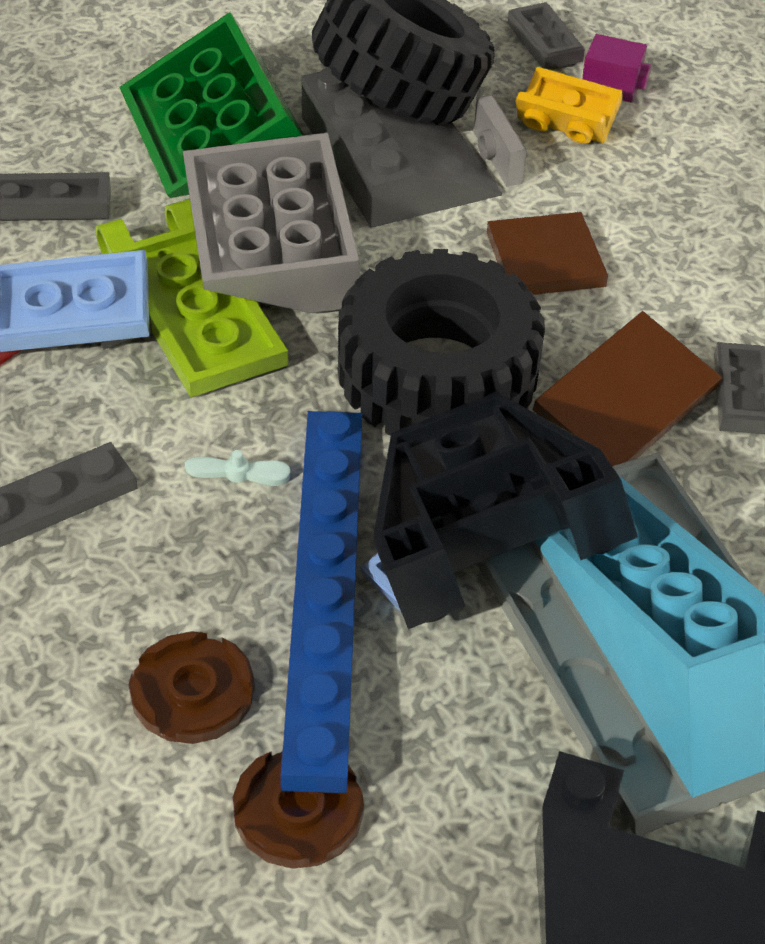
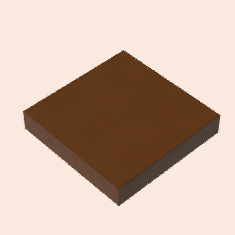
[487,212,608,295]

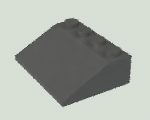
[302,68,502,228]

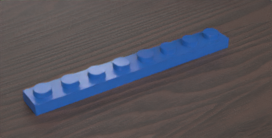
[281,411,362,793]

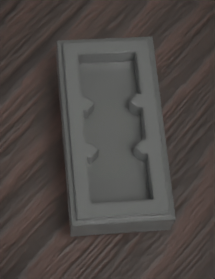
[507,2,585,69]
[714,342,765,434]

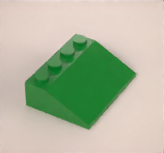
[119,12,304,198]

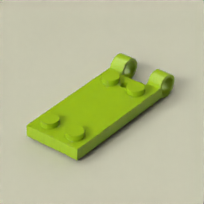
[95,199,288,398]

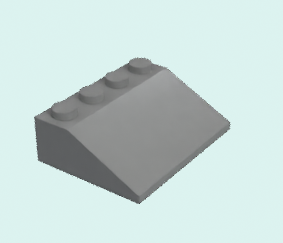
[183,133,360,313]

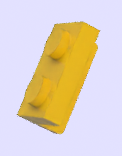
[515,67,622,144]

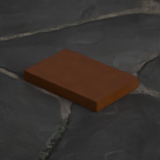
[532,311,723,466]

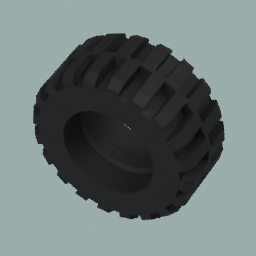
[312,0,495,125]
[337,249,545,436]

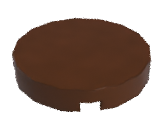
[129,631,255,744]
[233,751,364,869]

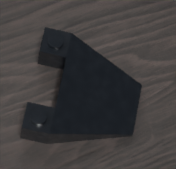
[373,392,638,629]
[535,751,765,944]

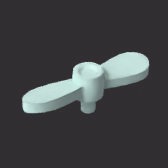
[185,450,291,486]

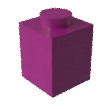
[582,34,652,103]

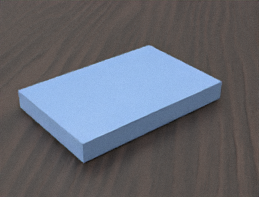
[0,250,149,352]

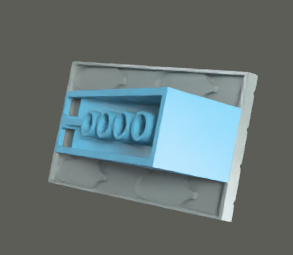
[477,452,765,836]

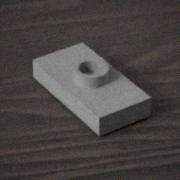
[474,95,527,187]

